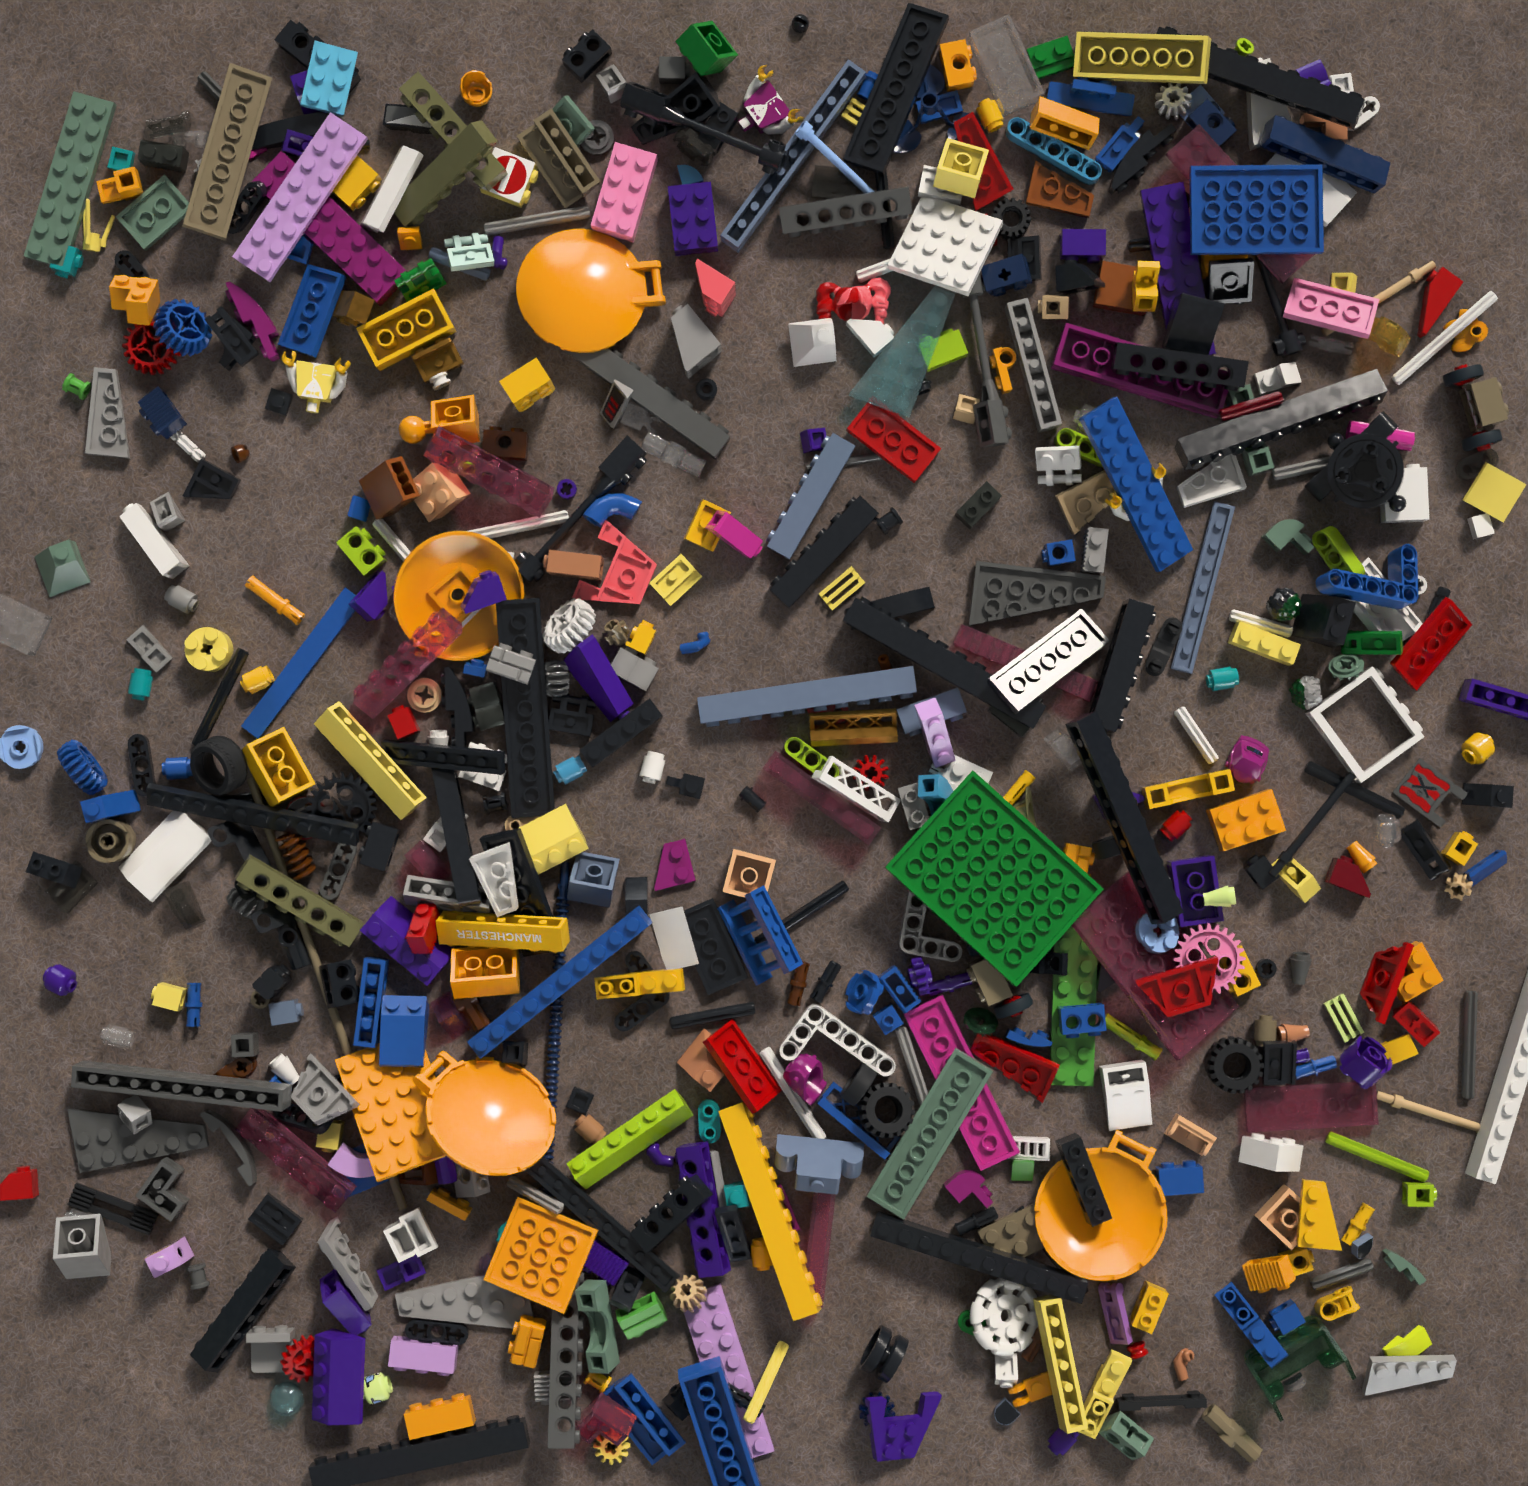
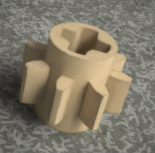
[1444,872,1473,901]

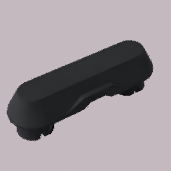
[1145,617,1182,676]

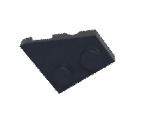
[183,459,241,499]

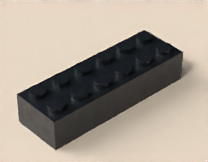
[1089,598,1156,733]

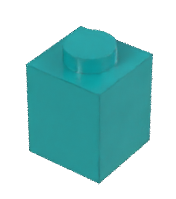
[724,1181,749,1208]

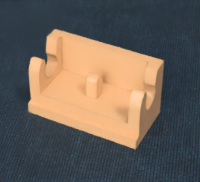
[1164,1113,1217,1156]

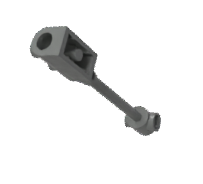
[959,273,1012,448]

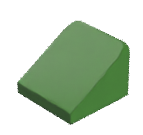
[1011,1159,1034,1181]

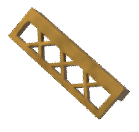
[809,708,898,747]

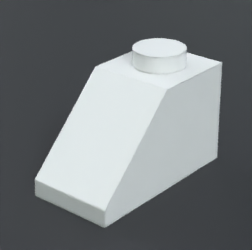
[846,319,895,358]

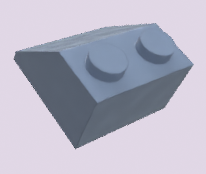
[567,852,620,908]

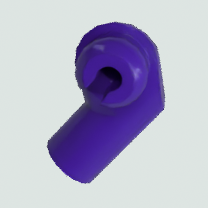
[492,236,508,270]
[646,1142,674,1168]

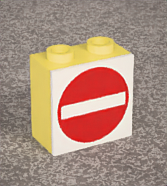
[479,147,539,208]

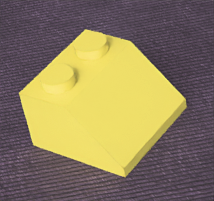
[933,138,989,198]

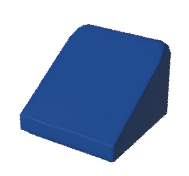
[348,495,370,522]

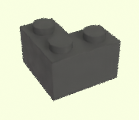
[135,1156,190,1222]

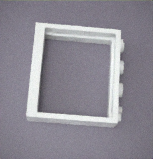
[1305,666,1424,783]

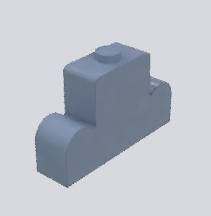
[774,1134,864,1194]

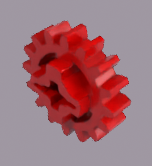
[280,1335,314,1383]

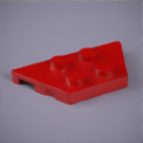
[1360,942,1414,1024]
[1135,956,1219,1017]

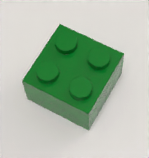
[675,21,738,76]

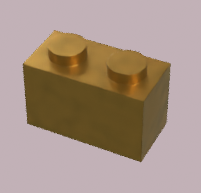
[332,291,375,327]

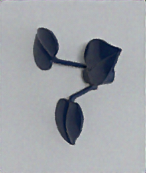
[893,64,986,154]

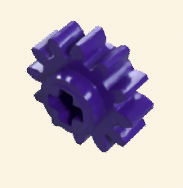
[908,956,933,996]

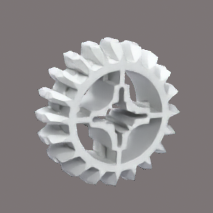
[542,598,596,654]

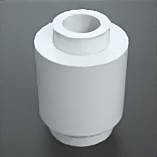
[639,751,665,784]

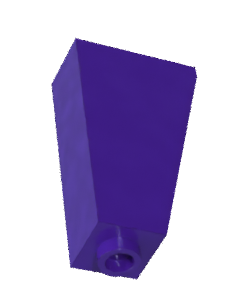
[563,634,634,722]

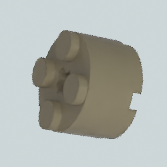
[85,819,136,863]

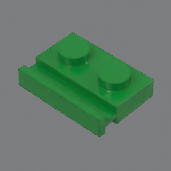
[1026,35,1074,80]

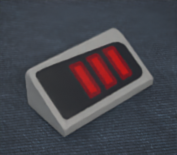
[600,380,634,429]

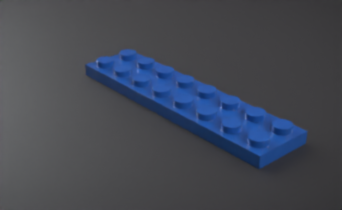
[1079,397,1193,572]

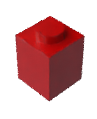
[387,705,420,740]

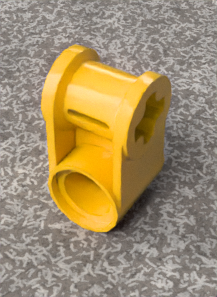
[1314,1286,1360,1321]

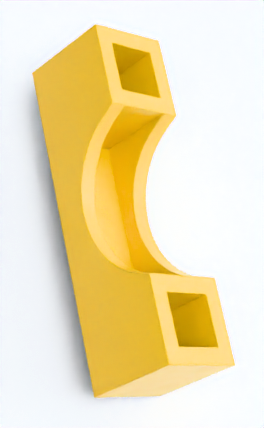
[1141,769,1235,809]

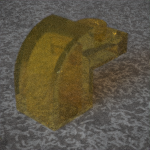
[1364,316,1411,357]

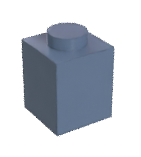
[268,999,304,1026]

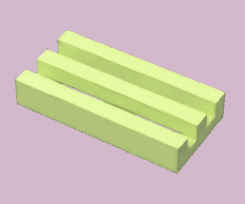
[1323,994,1364,1043]

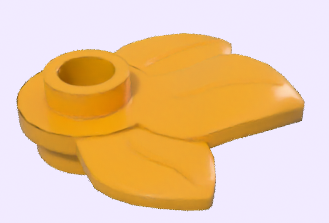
[1443,309,1488,352]

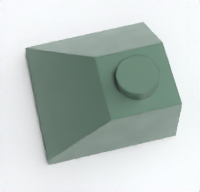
[35,539,91,597]

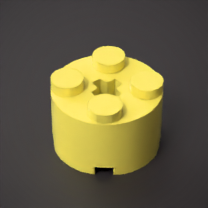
[184,627,234,672]

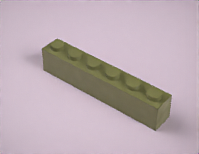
[394,120,498,227]

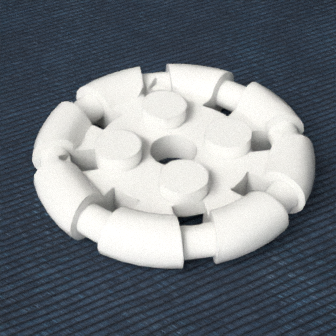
[970,1278,1038,1356]

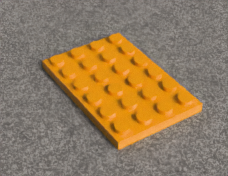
[335,1043,446,1182]

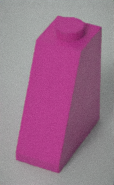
[705,510,763,559]

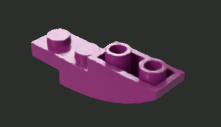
[225,281,280,362]

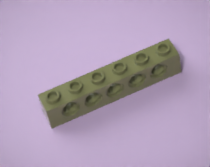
[399,72,508,191]
[235,854,363,947]

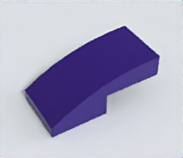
[376,1254,426,1291]

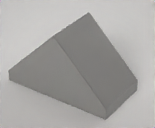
[595,64,627,104]
[150,492,185,531]

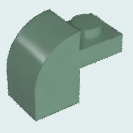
[1261,519,1314,555]

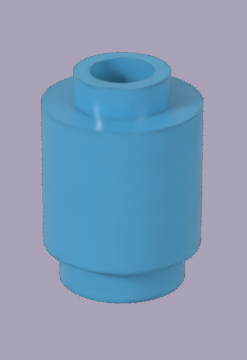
[553,756,587,785]

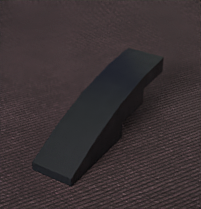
[251,111,329,151]

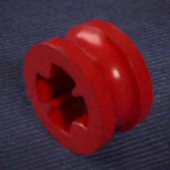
[1126,1341,1148,1359]

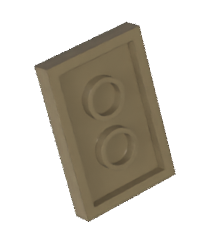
[977,1203,1044,1257]

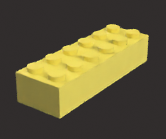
[1073,32,1211,84]

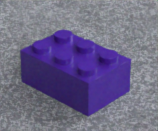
[668,182,718,256]
[1167,855,1224,927]

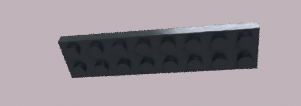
[843,3,949,175]

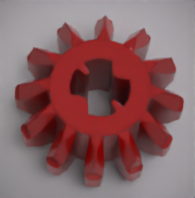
[853,755,889,791]

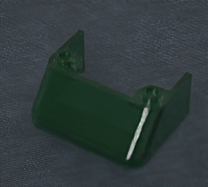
[1244,1315,1356,1422]

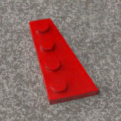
[954,112,1014,211]
[970,1030,1060,1103]

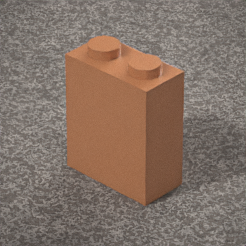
[543,550,604,581]

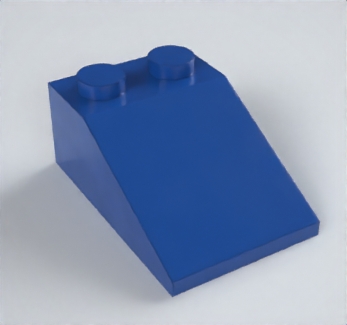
[379,995,429,1067]

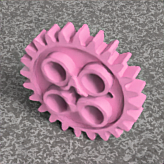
[1173,923,1246,994]

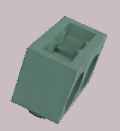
[1099,1411,1154,1460]

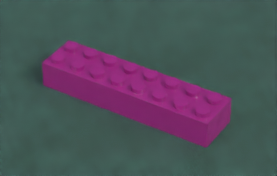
[252,151,407,307]
[1051,323,1228,419]

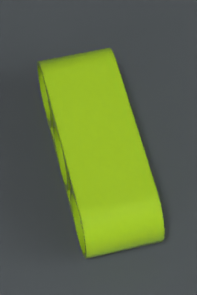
[1054,428,1103,468]
[1312,526,1365,575]
[784,737,839,777]

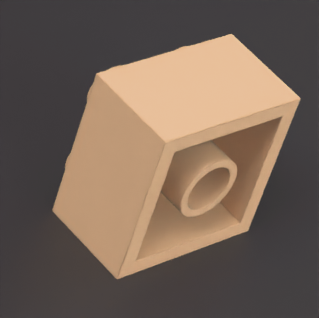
[413,458,471,522]
[723,849,776,898]
[1254,1184,1300,1250]

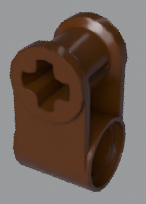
[213,1056,257,1079]

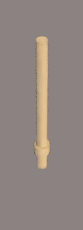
[1321,261,1436,337]
[1375,1091,1480,1132]

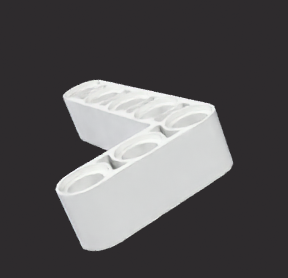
[779,1004,896,1076]

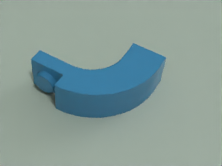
[918,774,953,816]

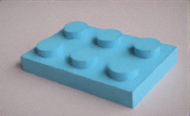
[300,41,358,117]

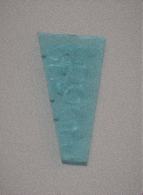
[848,286,955,418]

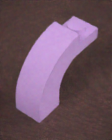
[328,1143,375,1178]

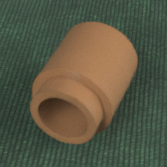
[574,1114,606,1145]

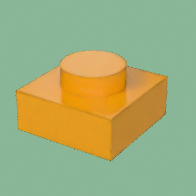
[397,226,422,250]

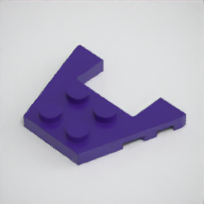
[865,1391,942,1462]

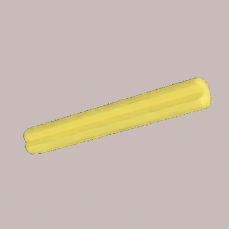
[743,1341,789,1424]

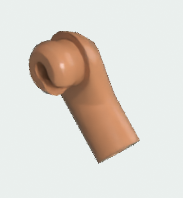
[1173,1348,1194,1381]

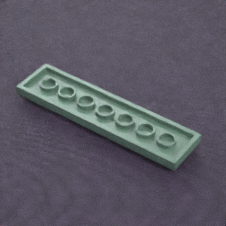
[24,91,117,266]
[866,1048,993,1220]

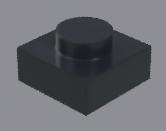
[265,388,293,416]

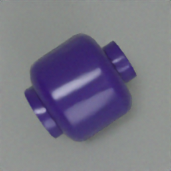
[42,964,77,996]

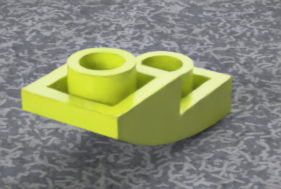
[1382,1325,1432,1356]

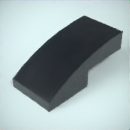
[1030,952,1068,975]

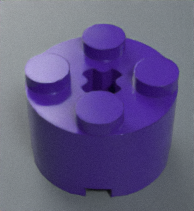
[1340,1036,1392,1089]

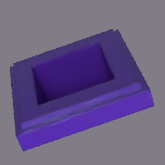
[800,428,827,453]

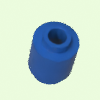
[162,757,193,780]

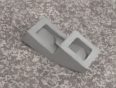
[127,625,173,672]

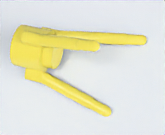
[82,199,115,252]

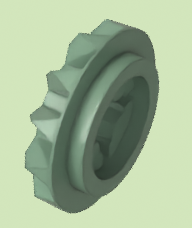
[1329,654,1364,681]

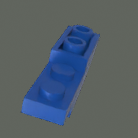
[1215,1282,1289,1369]

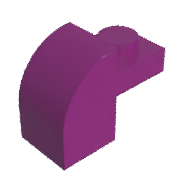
[943,1170,993,1208]

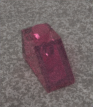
[404,840,451,880]

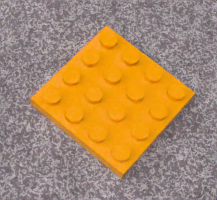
[483,1197,599,1314]

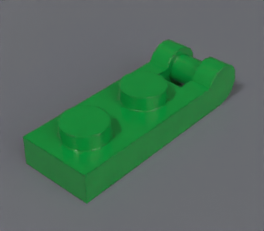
[1341,630,1403,655]

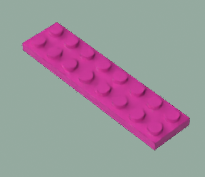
[903,994,1020,1171]

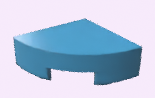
[677,165,704,185]

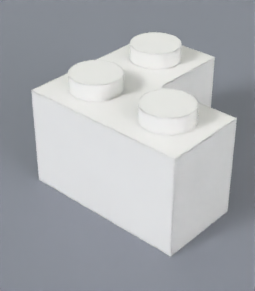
[1238,1133,1303,1172]

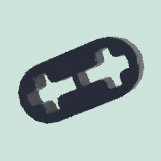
[114,250,150,278]

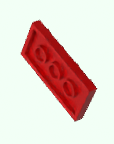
[846,396,941,483]
[1390,597,1472,691]
[703,1019,782,1114]

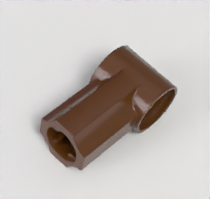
[452,996,491,1033]

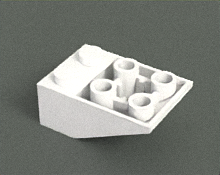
[1099,1059,1152,1131]

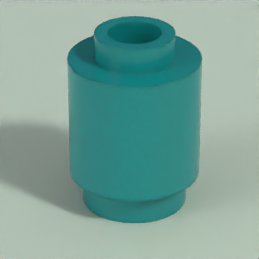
[1205,666,1239,691]
[128,668,153,701]

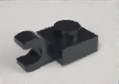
[666,773,705,799]

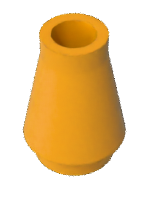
[1346,841,1377,874]

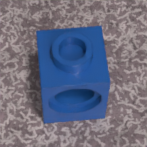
[1041,539,1076,567]
[872,1003,904,1035]
[1269,1299,1306,1335]

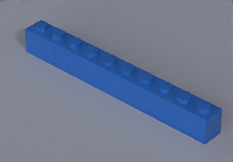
[467,905,653,1059]

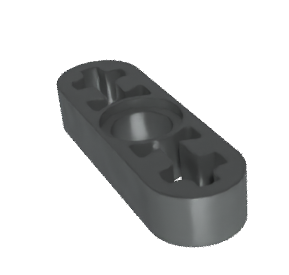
[320,843,358,900]

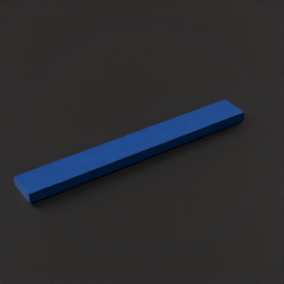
[241,587,356,739]

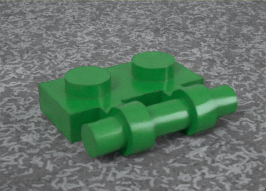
[394,258,447,302]

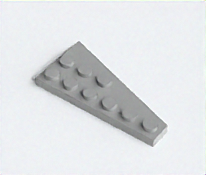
[395,1274,534,1329]

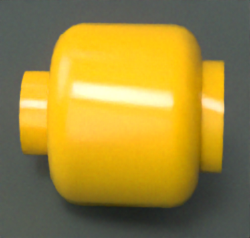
[1461,733,1495,765]

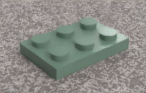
[116,174,189,251]

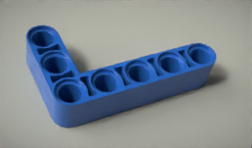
[1316,544,1418,610]

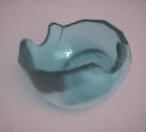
[270,1382,305,1416]

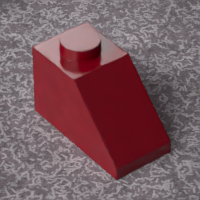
[1324,855,1371,898]

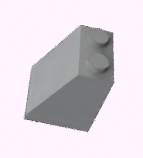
[671,304,722,379]
[53,1214,111,1279]

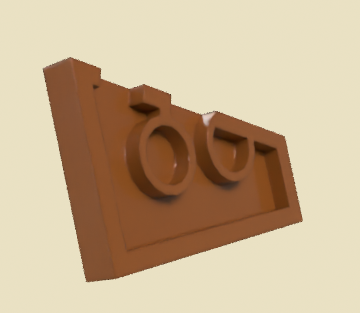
[1026,160,1094,218]

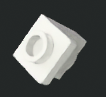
[994,1353,1018,1388]

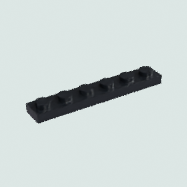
[381,739,505,775]

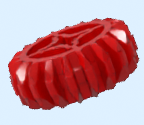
[122,317,181,376]

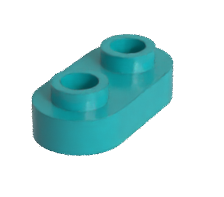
[698,1099,721,1143]

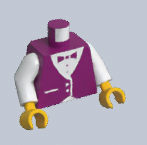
[737,65,804,135]

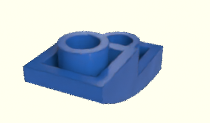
[1004,1027,1053,1047]

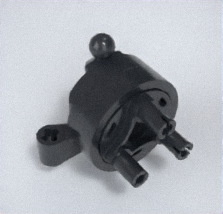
[1304,411,1407,512]

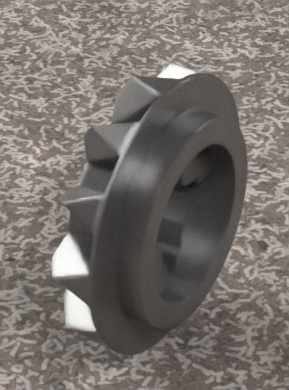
[581,120,614,155]

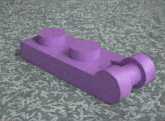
[1098,1282,1133,1345]

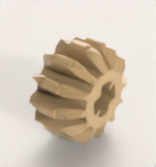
[670,1275,707,1313]

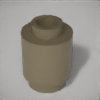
[1254,1015,1277,1047]

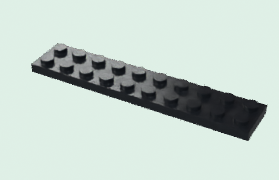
[496,598,555,818]

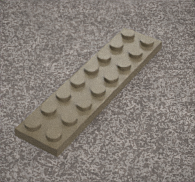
[182,63,272,241]

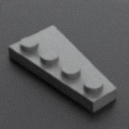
[85,367,130,459]

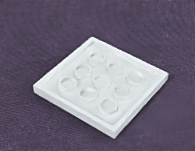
[888,197,1003,296]

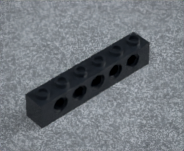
[1111,342,1249,391]

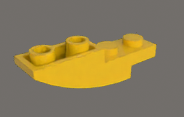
[594,968,685,1000]

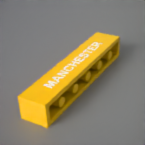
[436,911,570,953]

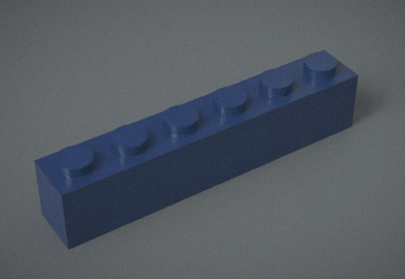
[1260,115,1391,194]

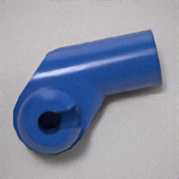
[680,632,711,655]

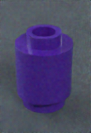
[1047,1427,1080,1456]

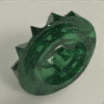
[963,1007,998,1037]

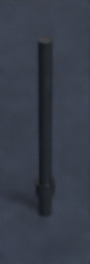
[1268,772,1356,878]

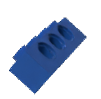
[353,956,390,1048]

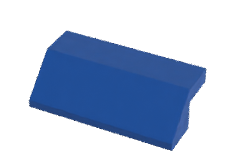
[598,1373,686,1465]

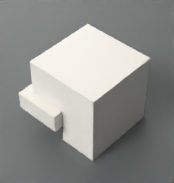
[383,1207,438,1263]

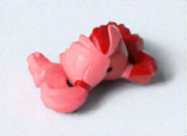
[816,278,891,324]

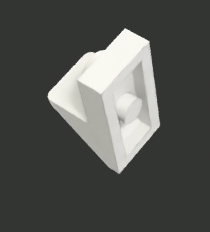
[1254,362,1302,395]

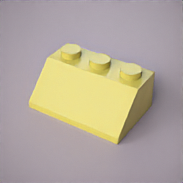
[519,804,589,875]

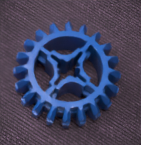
[153,298,212,357]
[57,740,108,795]

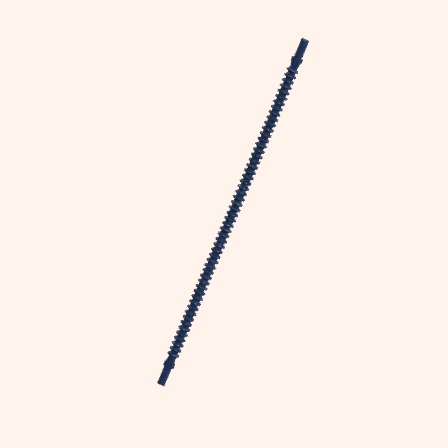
[539,862,570,1206]

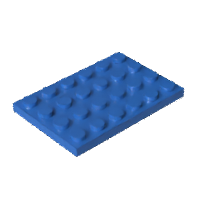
[1189,165,1324,255]

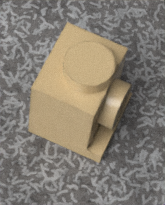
[1038,295,1069,319]

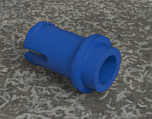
[857,71,878,100]

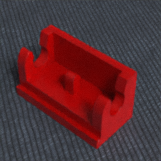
[1393,1000,1440,1047]

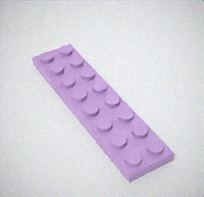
[232,112,368,282]
[684,1283,775,1458]

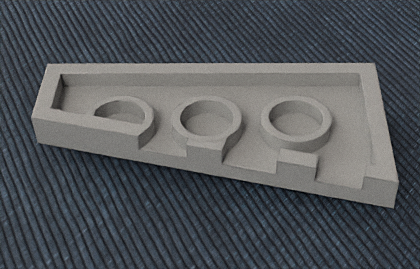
[317,1217,378,1311]
[1362,1355,1457,1396]

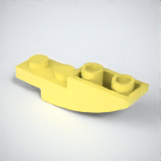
[1077,1349,1132,1439]

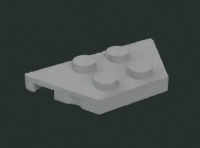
[291,1053,360,1125]

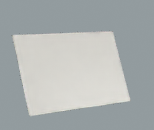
[649,906,699,970]

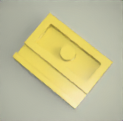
[649,554,702,606]

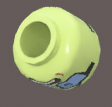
[363,1372,393,1405]

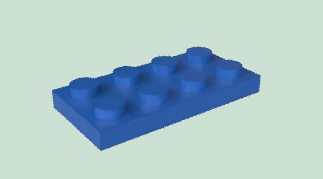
[277,264,346,358]

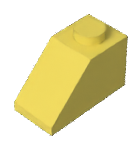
[1271,857,1321,903]

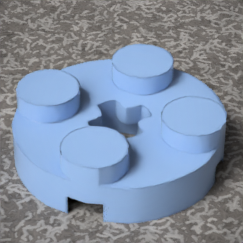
[0,725,43,769]
[1135,913,1179,954]

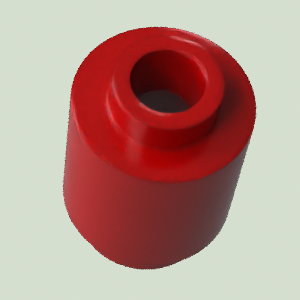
[1160,810,1192,842]

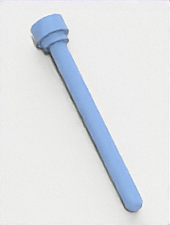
[794,121,875,193]

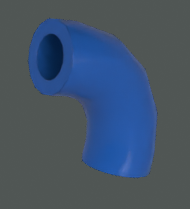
[583,493,642,527]

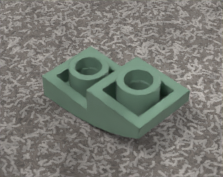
[1382,1248,1427,1285]

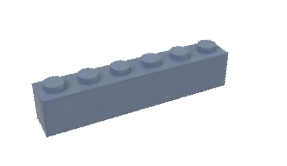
[766,433,855,560]

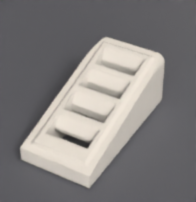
[1008,1136,1050,1161]

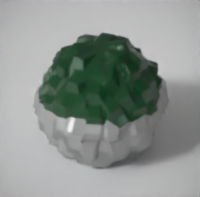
[1289,675,1322,710]

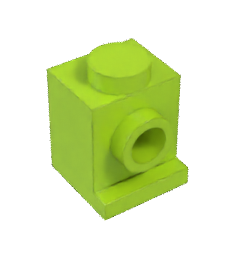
[1402,1181,1437,1207]

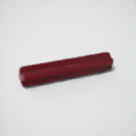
[1219,391,1283,421]

